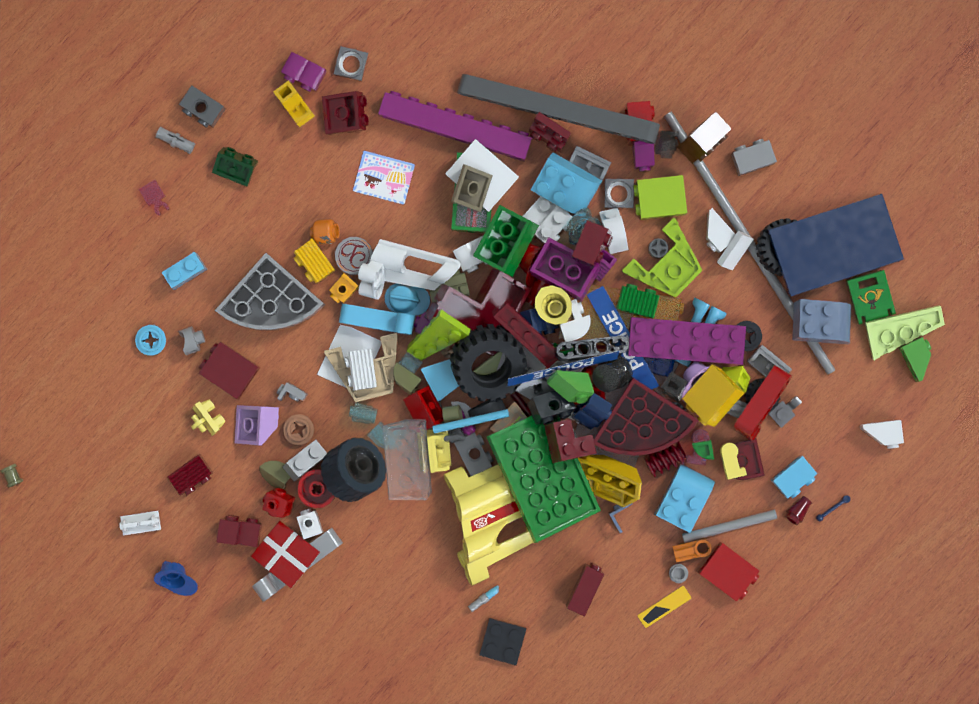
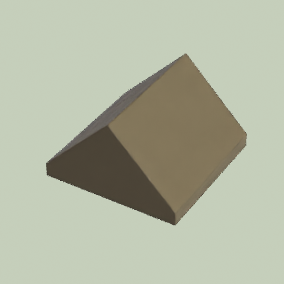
[451,164,493,212]

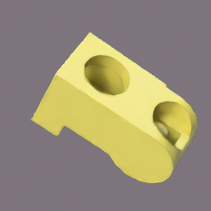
[720,443,747,479]

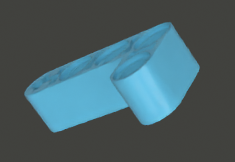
[339,304,415,336]

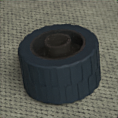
[321,438,386,502]

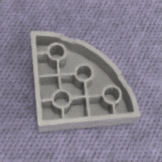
[215,253,325,330]

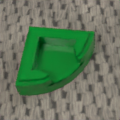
[692,440,714,460]

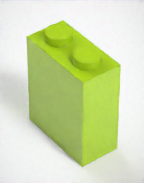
[633,175,687,220]

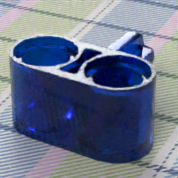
[643,357,675,377]

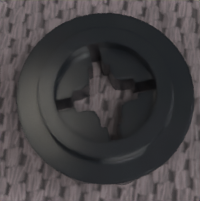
[737,321,762,351]

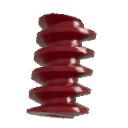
[643,441,687,477]

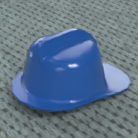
[154,561,198,596]

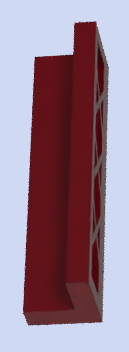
[492,302,558,369]

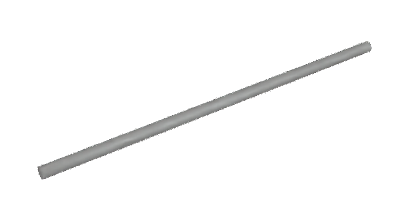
[664,111,835,375]

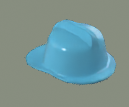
[385,283,430,316]

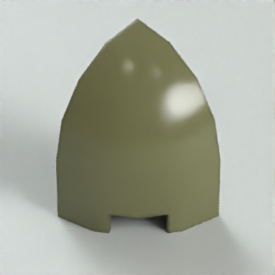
[393,362,422,395]
[259,460,291,489]

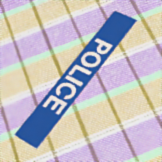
[587,286,659,389]
[507,351,620,387]

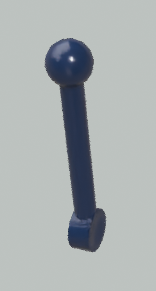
[816,495,851,522]

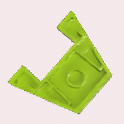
[622,218,702,298]

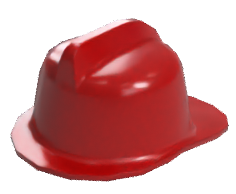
[519,244,544,288]

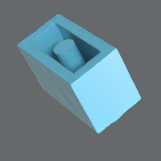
[162,252,207,290]
[771,456,817,499]

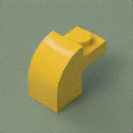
[273,80,315,127]

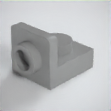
[277,382,308,402]

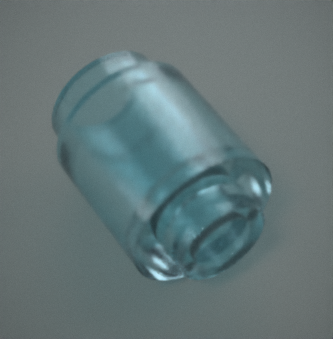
[349,403,378,425]

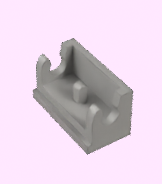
[569,146,611,181]
[747,345,792,377]

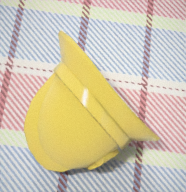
[535,286,572,325]

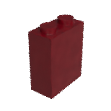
[199,342,260,399]
[566,562,604,617]

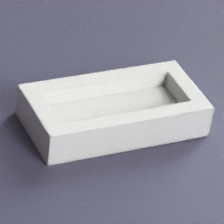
[717,231,754,270]

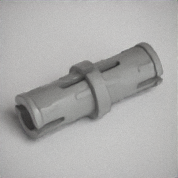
[155,127,195,154]

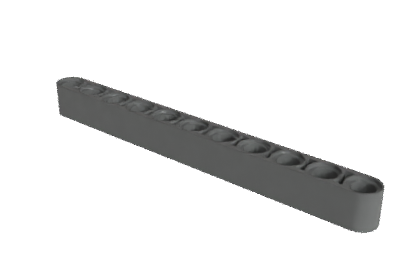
[457,74,660,144]

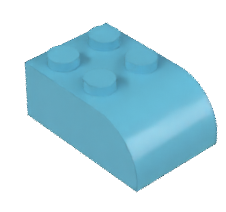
[531,152,602,215]
[654,463,715,533]

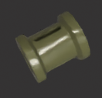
[0,464,23,488]

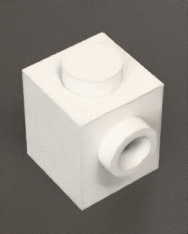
[296,508,323,539]

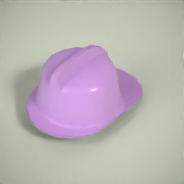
[682,361,710,402]

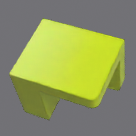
[722,366,750,393]

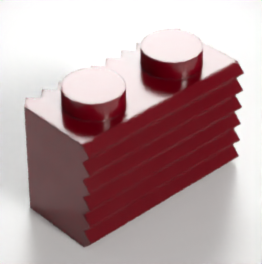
[167,454,213,496]

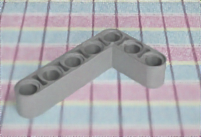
[252,528,343,602]

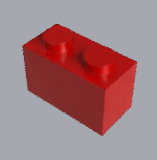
[403,385,444,433]

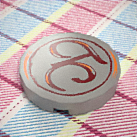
[335,237,373,275]

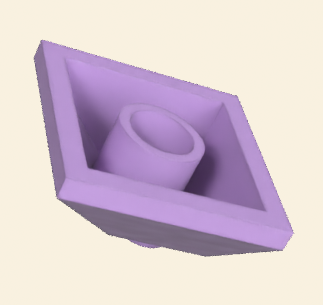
[235,405,279,445]

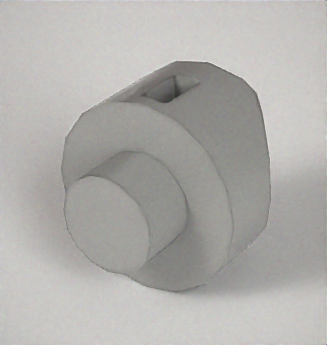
[178,326,205,355]

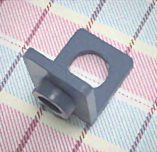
[608,503,633,533]

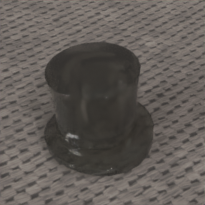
[592,355,633,392]

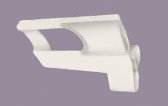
[358,239,461,299]

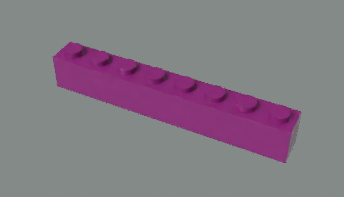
[378,91,532,162]

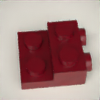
[322,91,369,135]
[528,112,571,152]

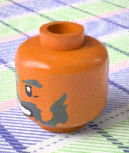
[310,219,340,245]

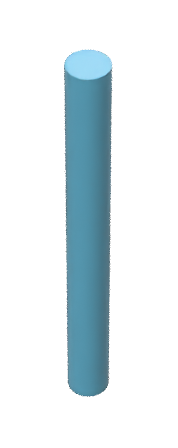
[433,409,509,433]

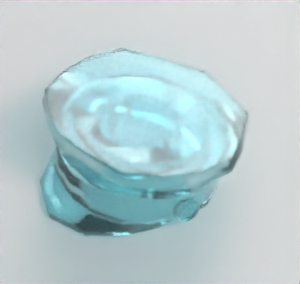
[566,208,602,246]

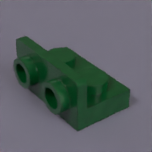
[212,147,258,187]

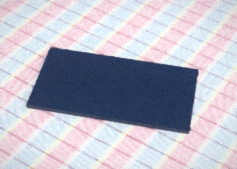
[768,194,904,297]

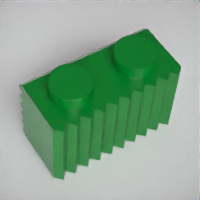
[616,284,660,319]

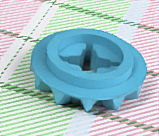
[135,325,166,356]

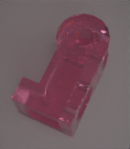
[685,429,709,466]

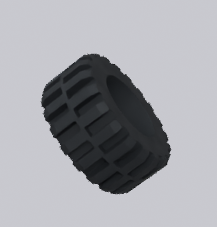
[450,324,527,402]

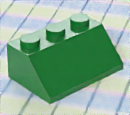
[473,205,539,277]

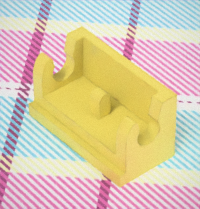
[427,430,452,473]

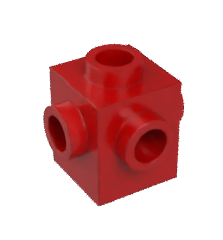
[262,488,295,518]

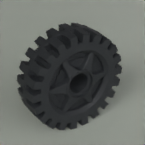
[756,218,797,276]

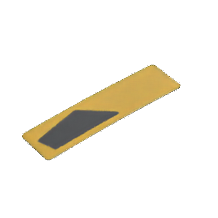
[638,586,691,628]

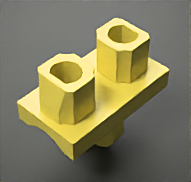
[191,399,225,436]

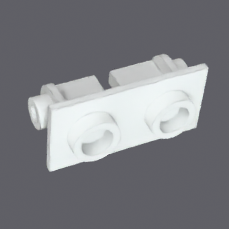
[120,511,161,535]

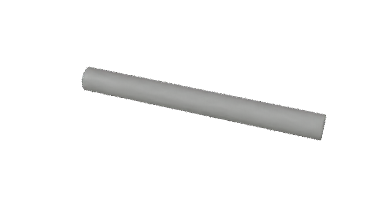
[682,509,777,543]

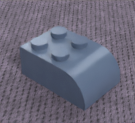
[792,299,851,345]

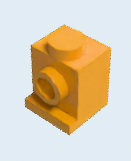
[329,273,359,304]

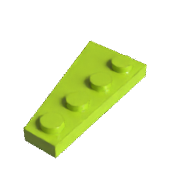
[407,310,470,360]

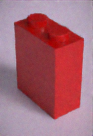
[698,542,759,602]

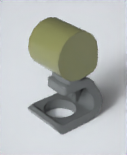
[442,405,466,442]

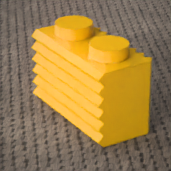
[294,239,335,284]

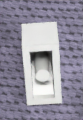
[706,208,736,253]
[860,420,904,449]

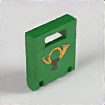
[846,270,896,325]

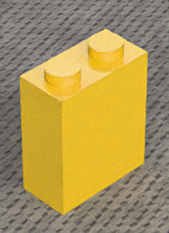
[682,364,745,427]

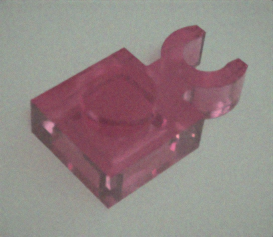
[139,180,170,216]

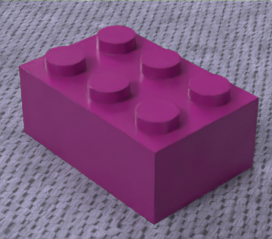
[530,237,600,302]

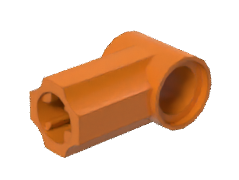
[672,538,711,563]

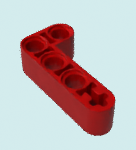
[734,365,792,441]

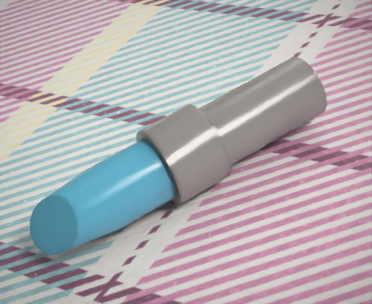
[468,585,499,612]

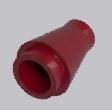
[785,496,812,525]

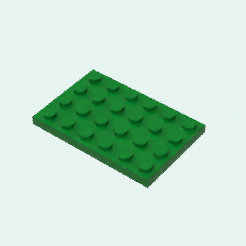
[487,406,601,543]

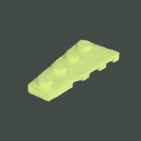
[865,305,945,360]

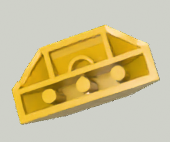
[578,455,642,507]

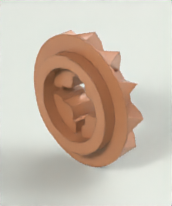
[283,414,314,445]

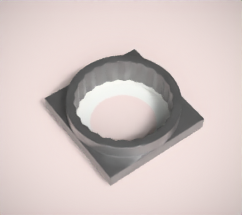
[334,46,368,81]
[605,179,634,208]

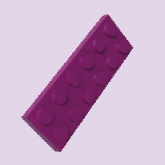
[627,317,746,365]

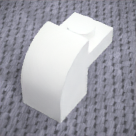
[599,208,628,254]
[560,299,591,342]

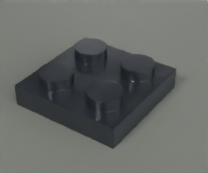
[479,618,527,666]

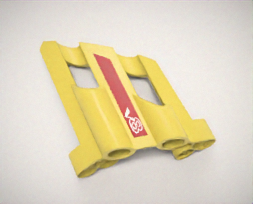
[444,464,533,586]

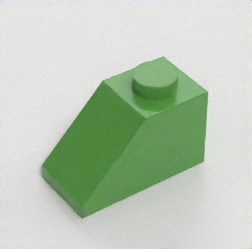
[899,337,931,382]
[547,370,594,404]

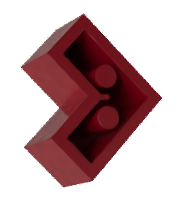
[572,220,613,266]
[544,419,597,463]
[216,514,262,547]

